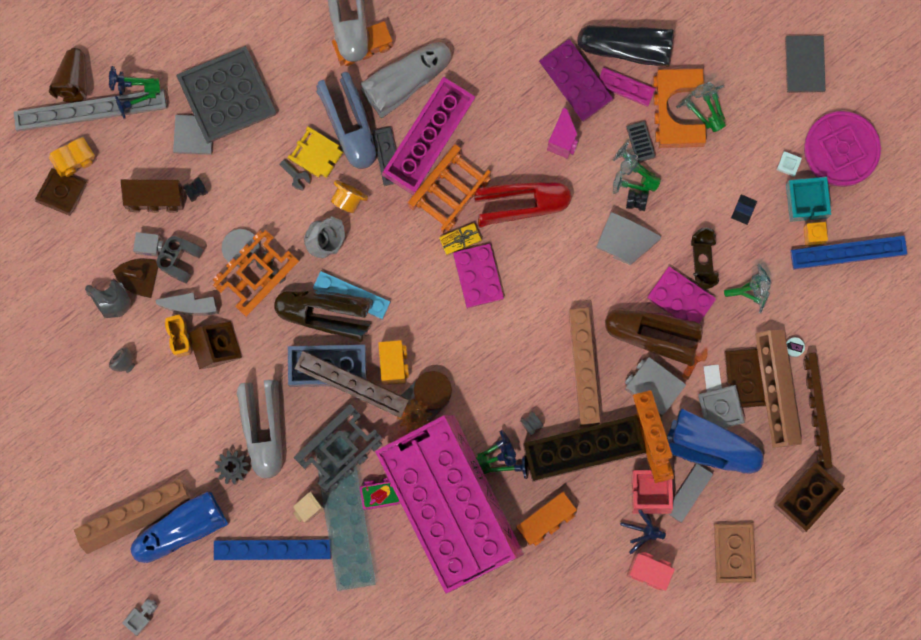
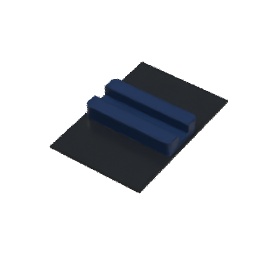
[731,194,757,225]

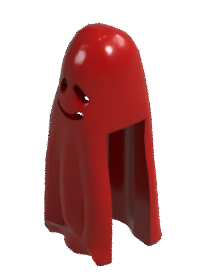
[474,182,572,228]

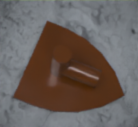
[113,259,158,298]

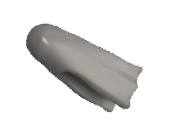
[328,0,368,62]
[361,42,451,118]
[237,380,283,479]

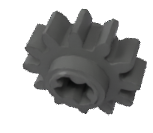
[214,450,249,485]

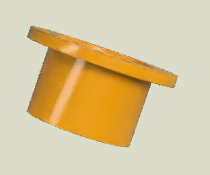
[331,180,368,213]

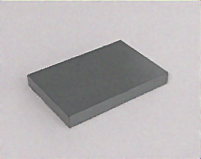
[785,36,826,93]

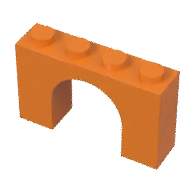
[653,69,706,148]

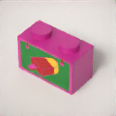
[360,478,401,511]

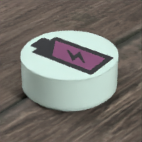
[786,337,805,357]

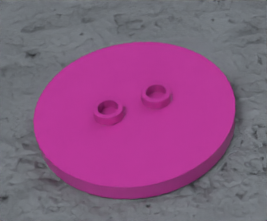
[804,111,881,187]

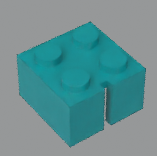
[786,177,831,222]

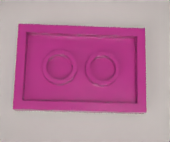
[453,244,504,309]
[647,267,716,323]

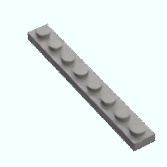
[14,89,167,132]

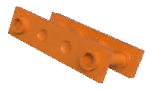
[407,144,491,234]

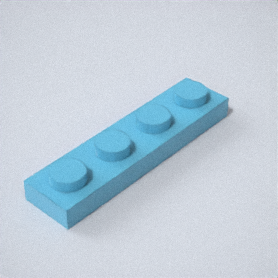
[313,271,390,320]

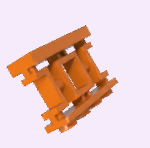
[213,230,299,317]
[633,390,674,483]

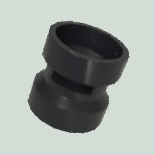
[183,177,208,202]
[626,190,648,211]

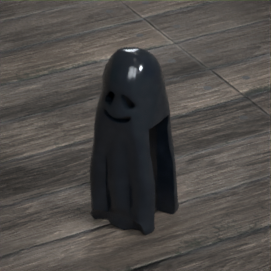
[577,25,674,67]

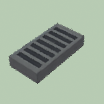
[626,121,655,163]

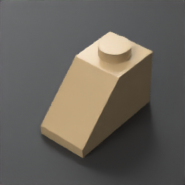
[293,492,324,523]

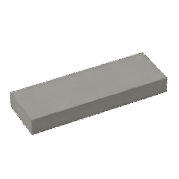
[668,464,713,523]

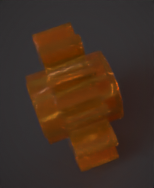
[397,399,432,432]

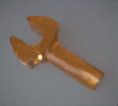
[682,344,707,380]

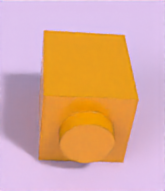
[803,222,828,246]

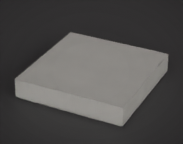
[173,115,212,155]
[698,385,745,428]

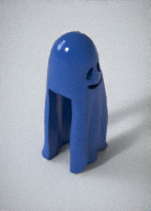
[667,409,764,474]
[130,491,229,563]

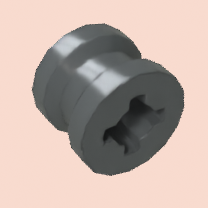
[520,411,544,436]

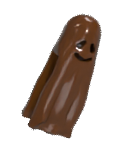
[605,309,703,366]

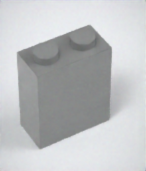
[625,357,686,417]

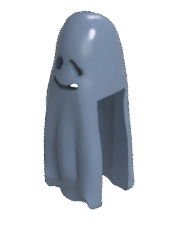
[316,72,376,169]

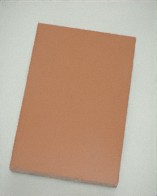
[714,523,756,583]

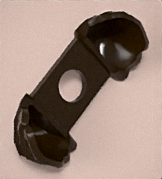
[691,227,719,290]

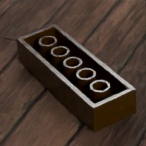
[523,415,646,482]

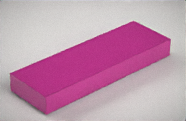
[598,67,655,107]

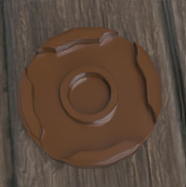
[414,371,452,410]

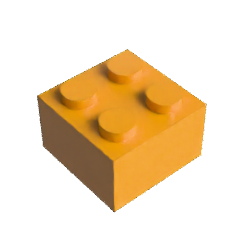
[378,340,409,385]

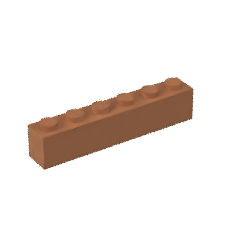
[569,308,600,426]
[755,330,802,448]
[73,479,191,554]

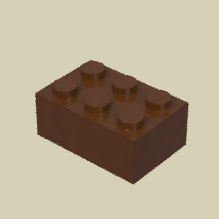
[774,462,845,533]

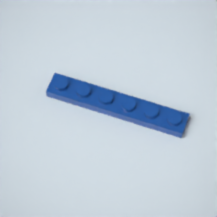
[790,236,908,270]
[214,540,331,560]

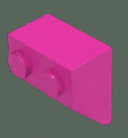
[547,108,578,159]

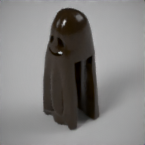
[274,290,373,342]

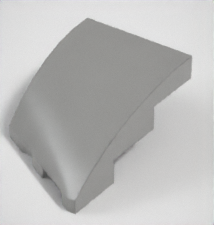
[596,212,661,265]

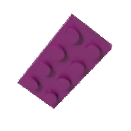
[539,39,614,122]

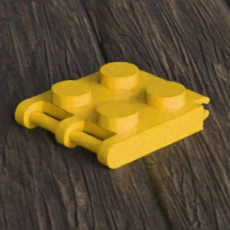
[287,126,343,178]

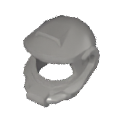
[304,216,345,259]

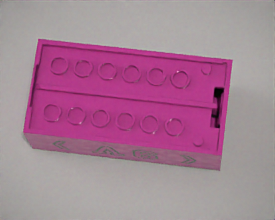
[375,415,524,594]

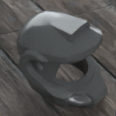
[85,278,131,318]

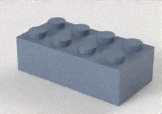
[288,345,367,387]

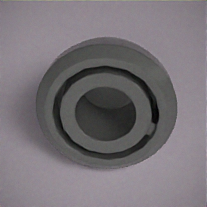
[109,347,135,373]

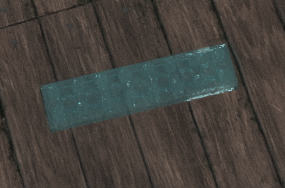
[313,431,376,591]

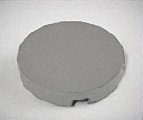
[221,229,260,267]

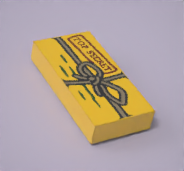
[439,223,481,256]

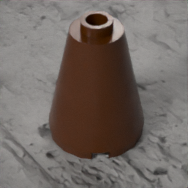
[49,48,87,103]

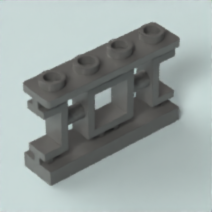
[293,404,383,492]

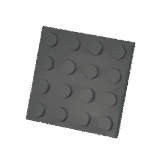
[176,46,276,144]

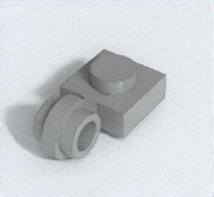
[122,599,158,636]

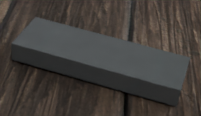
[372,127,396,186]

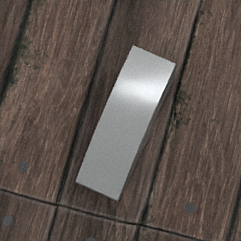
[155,293,218,316]

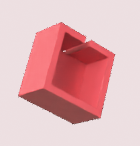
[631,470,673,514]
[627,552,675,591]

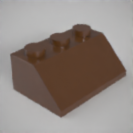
[121,179,184,213]

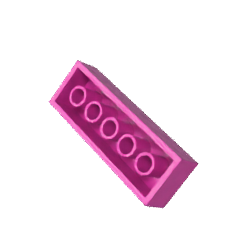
[382,77,475,195]

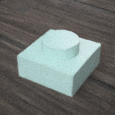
[777,151,802,177]

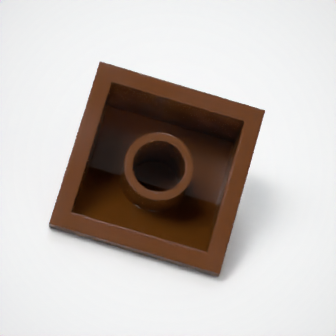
[188,322,242,370]

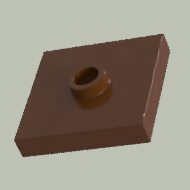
[35,168,87,216]

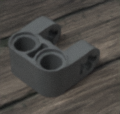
[157,236,204,284]

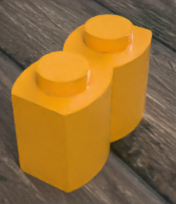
[49,137,95,177]
[165,315,192,358]

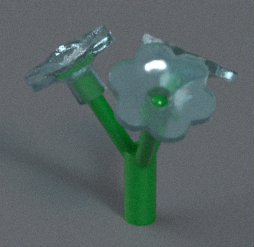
[724,264,772,314]

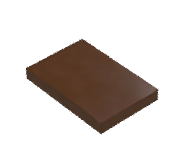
[724,349,766,408]

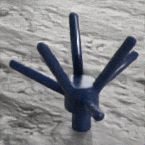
[620,509,666,554]

